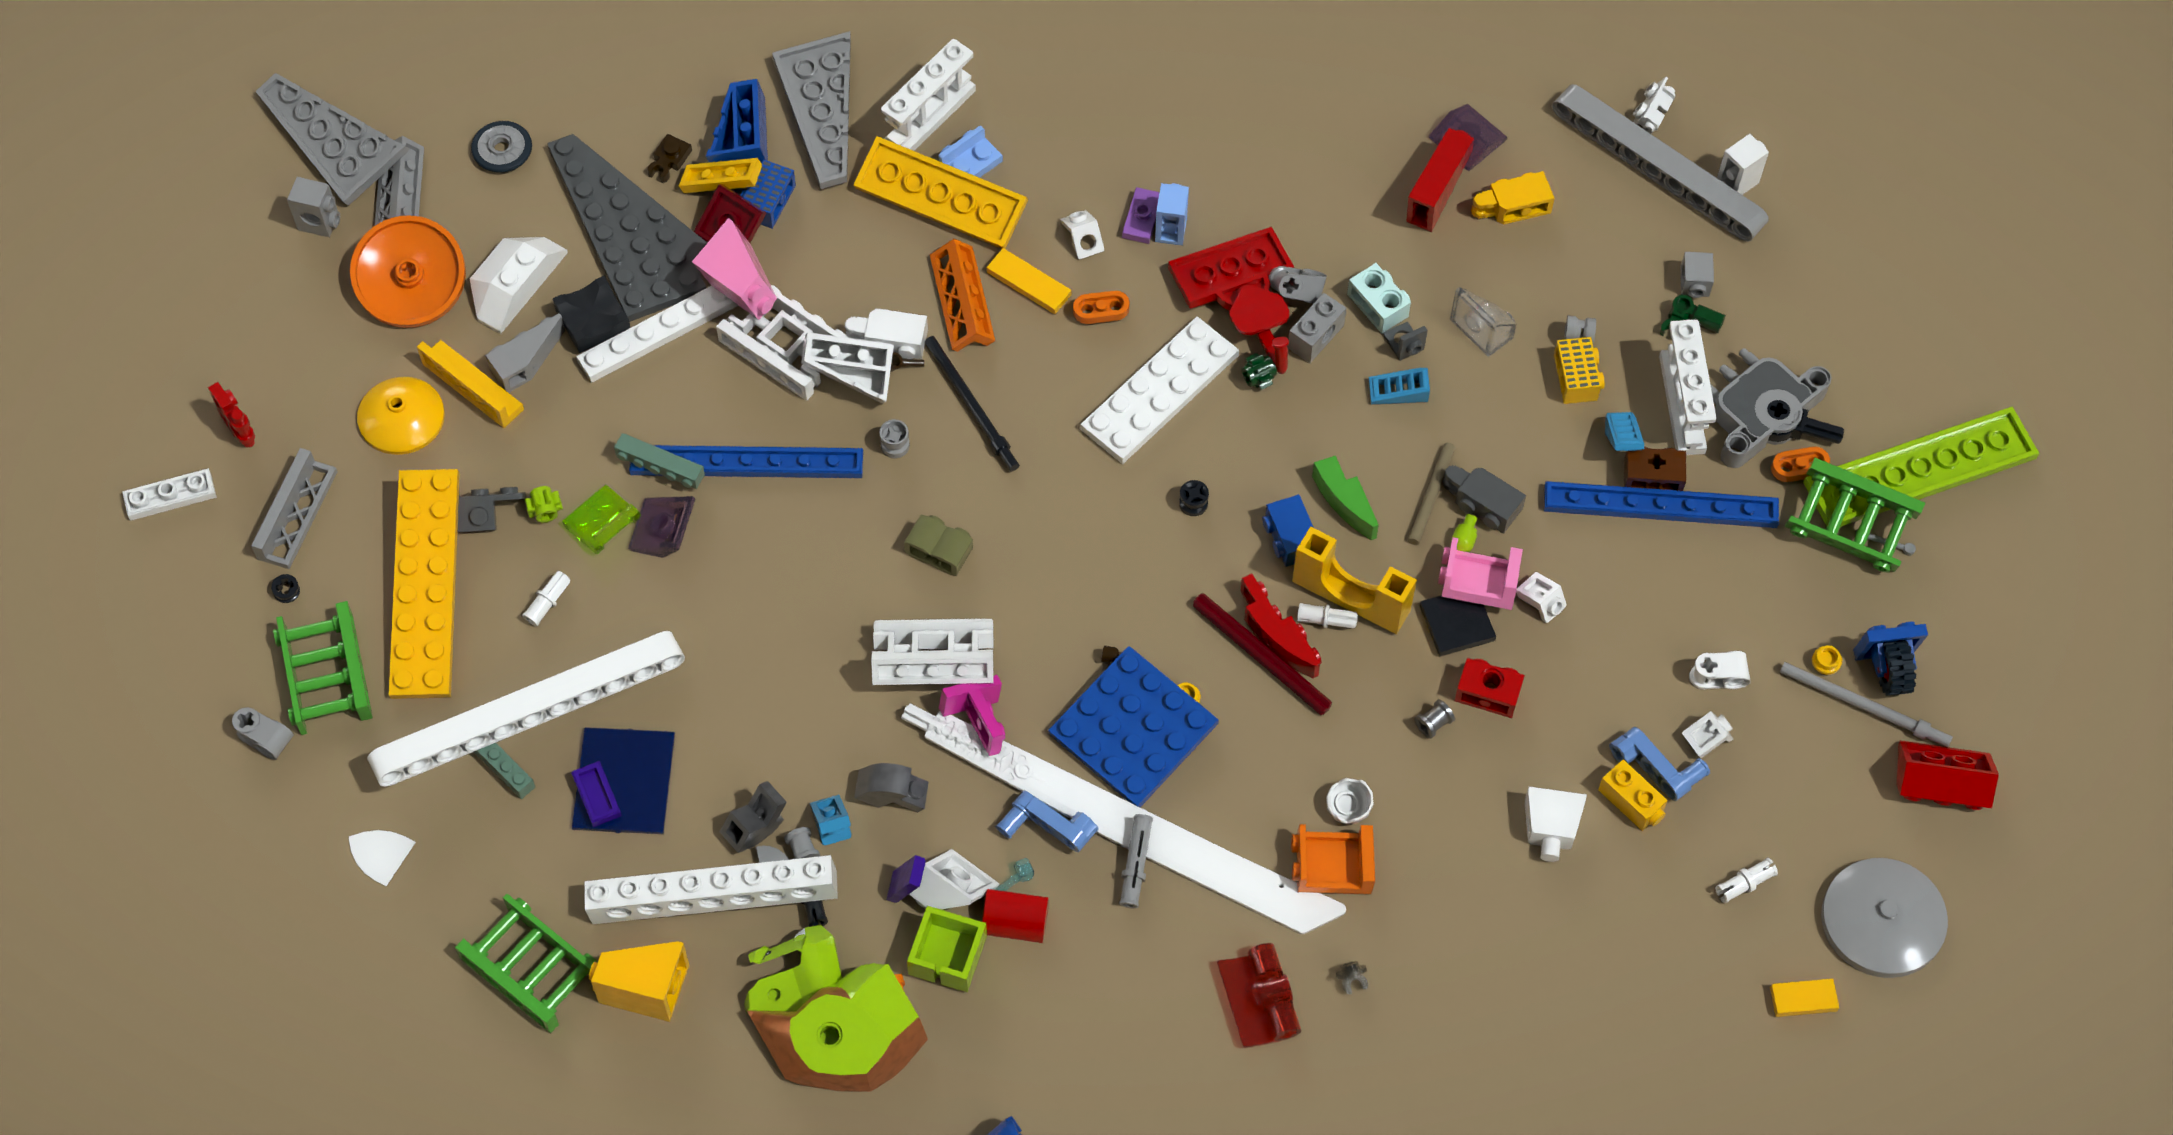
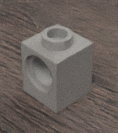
[1680,252,1714,298]

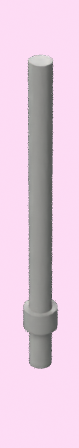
[1780,662,1953,748]

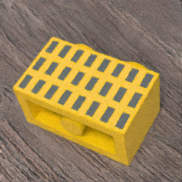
[1554,337,1605,404]

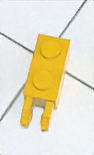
[1471,171,1555,225]

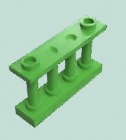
[1784,458,1925,573]
[273,601,373,735]
[455,894,597,1034]

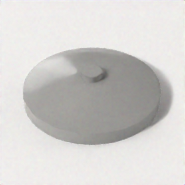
[1821,858,1948,978]

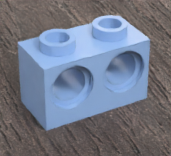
[1155,183,1189,246]

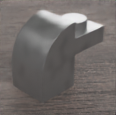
[854,763,929,812]
[720,781,787,853]

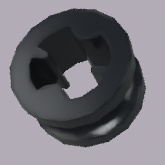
[271,574,300,603]

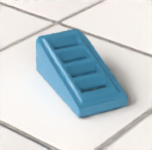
[1368,368,1430,404]
[1605,412,1644,451]

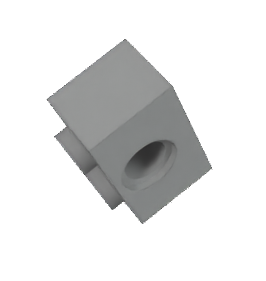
[287,177,340,238]
[1288,293,1347,363]

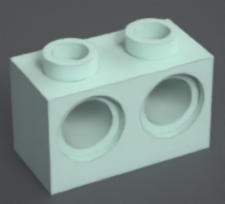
[1347,263,1411,334]

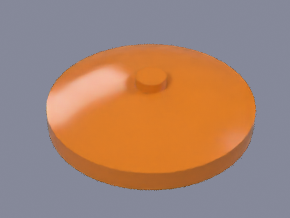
[350,215,466,328]

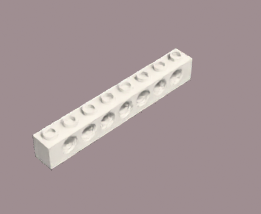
[585,855,838,924]

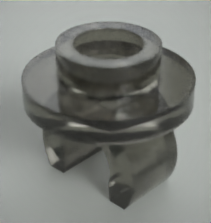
[1336,961,1368,994]

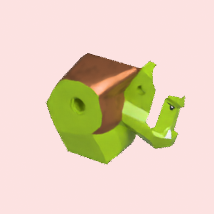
[744,925,928,1092]

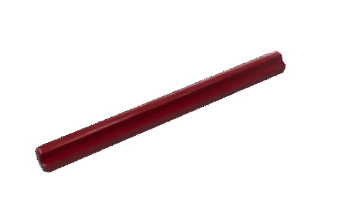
[1193,593,1332,715]

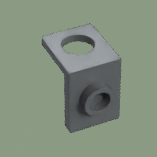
[1383,322,1428,361]

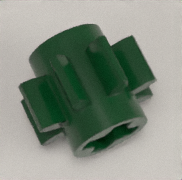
[1241,353,1277,390]

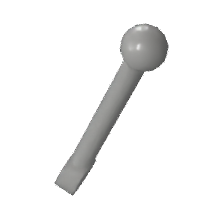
[1855,529,1916,556]

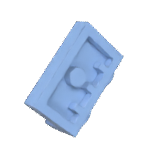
[938,126,1003,178]

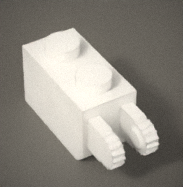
[845,308,928,359]

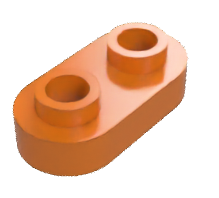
[1073,291,1130,324]
[1771,447,1830,482]

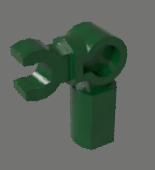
[1660,295,1726,336]

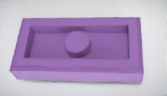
[1122,187,1160,244]

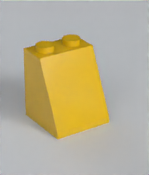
[589,941,689,1022]

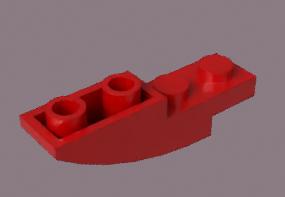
[1240,573,1322,678]

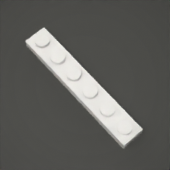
[576,286,739,383]

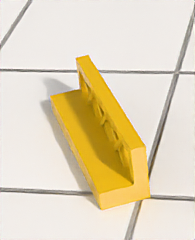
[417,340,524,428]

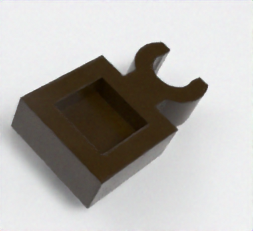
[648,134,692,183]

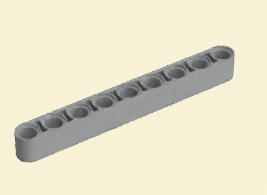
[1552,84,1769,242]

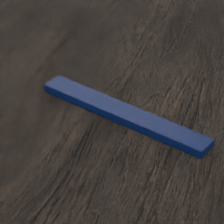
[629,445,864,478]
[1544,481,1779,528]

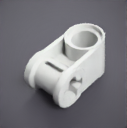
[1689,651,1750,690]

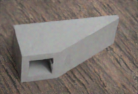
[485,313,565,393]

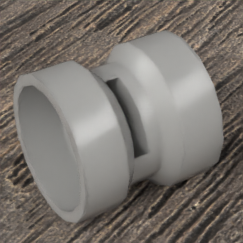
[1564,315,1596,344]
[880,419,910,459]

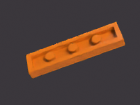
[930,239,995,352]

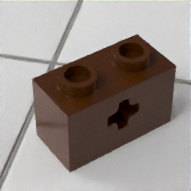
[1624,446,1686,491]

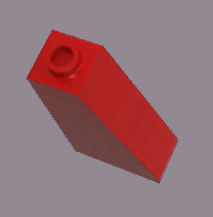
[1406,128,1474,232]

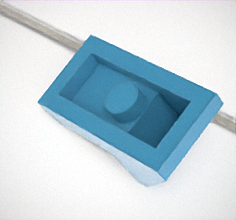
[810,795,851,845]

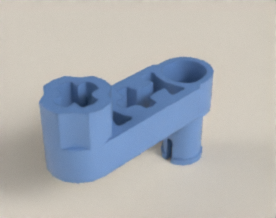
[1609,727,1710,801]
[996,790,1099,852]

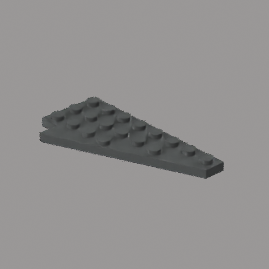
[547,134,707,322]

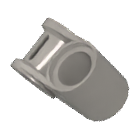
[1269,266,1327,303]
[232,707,294,760]

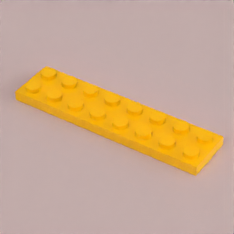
[389,469,460,699]

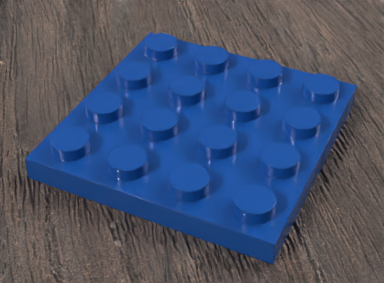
[1048,646,1219,807]

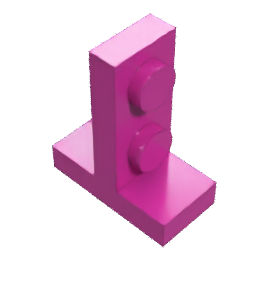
[939,675,1005,756]

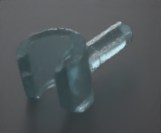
[996,858,1034,891]

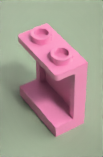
[1438,537,1523,610]

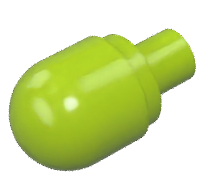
[1451,514,1477,552]

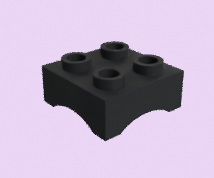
[553,276,631,353]

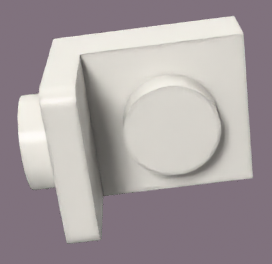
[1516,572,1567,623]
[1682,711,1734,758]

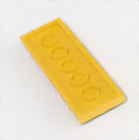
[853,136,1028,249]

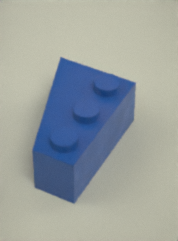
[706,79,768,163]

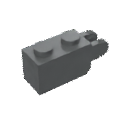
[1443,465,1526,534]

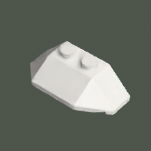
[470,237,568,334]

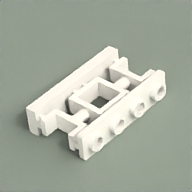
[881,39,976,151]
[716,285,848,401]
[1659,320,1716,455]
[871,619,994,685]

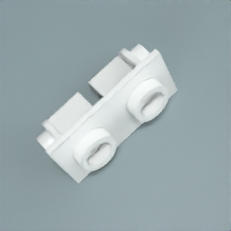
[1633,77,1675,134]

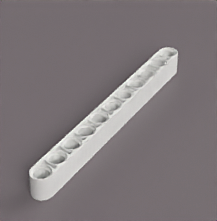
[367,631,685,787]

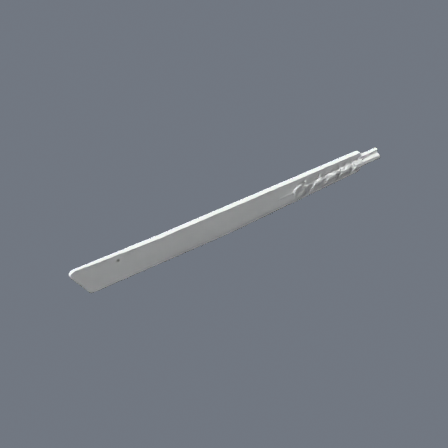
[901,703,1346,934]

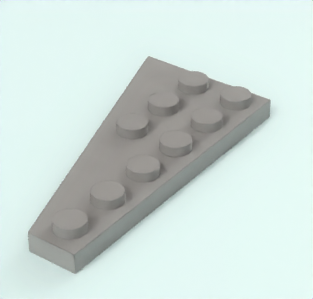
[772,31,851,189]

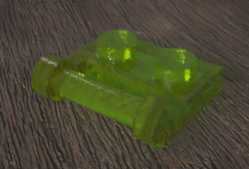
[563,484,641,554]

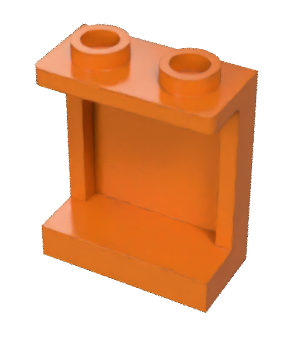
[1291,824,1375,894]

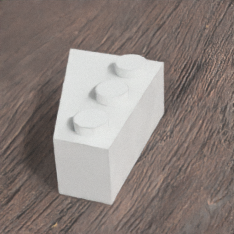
[801,332,894,404]

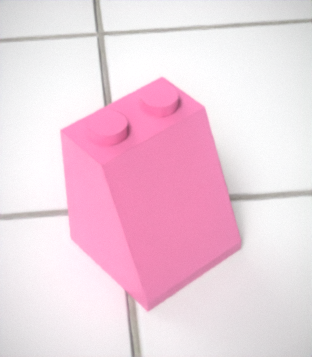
[692,218,777,320]

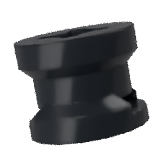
[1179,480,1209,516]

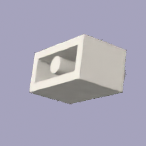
[1717,134,1769,195]

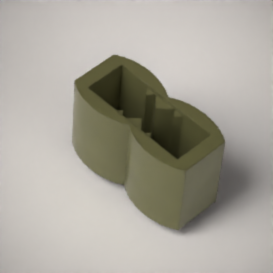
[904,515,973,576]

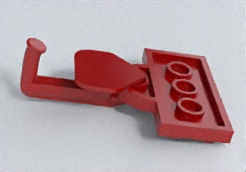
[1168,227,1294,374]

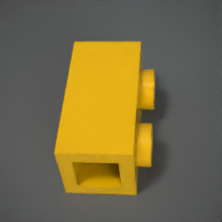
[1598,759,1668,831]

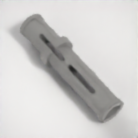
[1119,814,1153,908]

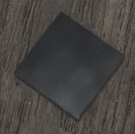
[1419,595,1496,657]

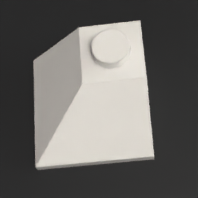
[909,849,1000,910]

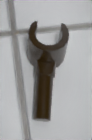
[890,352,924,372]
[1101,646,1119,665]

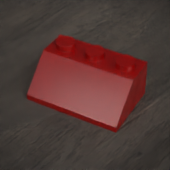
[1896,740,1999,810]

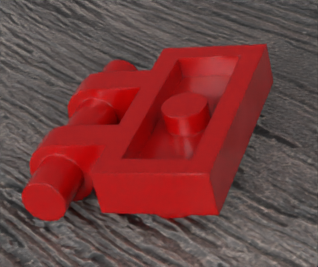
[208,382,255,448]

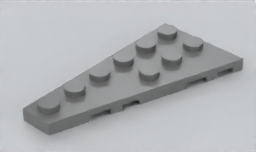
[256,73,410,206]

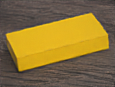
[1770,979,1839,1017]

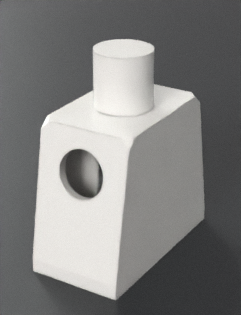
[1525,787,1587,862]

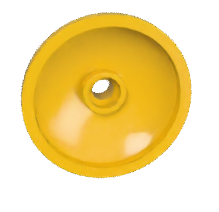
[357,377,445,455]

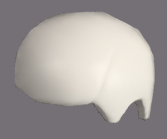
[1326,778,1373,825]

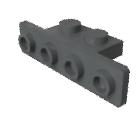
[457,487,526,532]

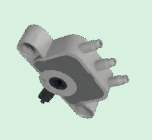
[1710,348,1844,468]

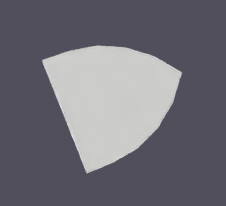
[349,830,416,886]

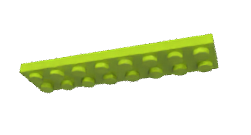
[1803,406,2040,527]

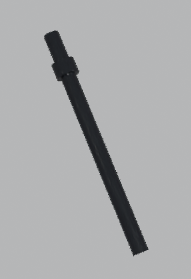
[925,336,1020,472]

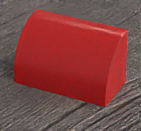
[982,889,1049,943]

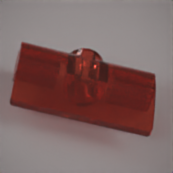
[1217,943,1302,1048]

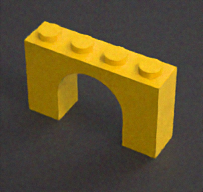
[1292,526,1417,635]

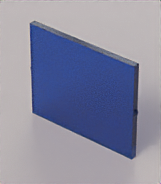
[572,727,675,834]

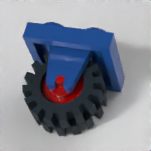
[1853,622,1928,696]

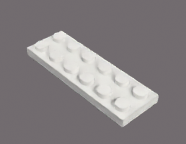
[1080,317,1239,464]

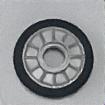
[471,121,532,173]

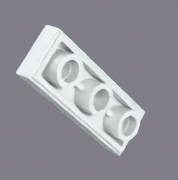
[122,468,217,521]

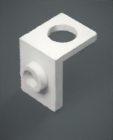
[1060,210,1104,259]

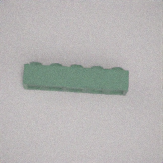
[614,433,705,489]
[474,743,536,799]

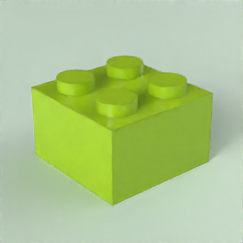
[907,906,987,993]

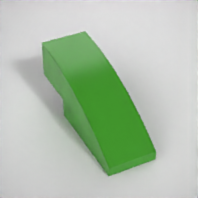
[1312,455,1379,540]

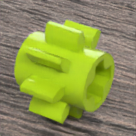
[525,486,563,522]

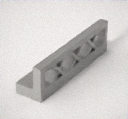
[374,136,424,226]
[251,448,338,569]

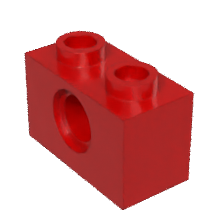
[1454,658,1525,718]

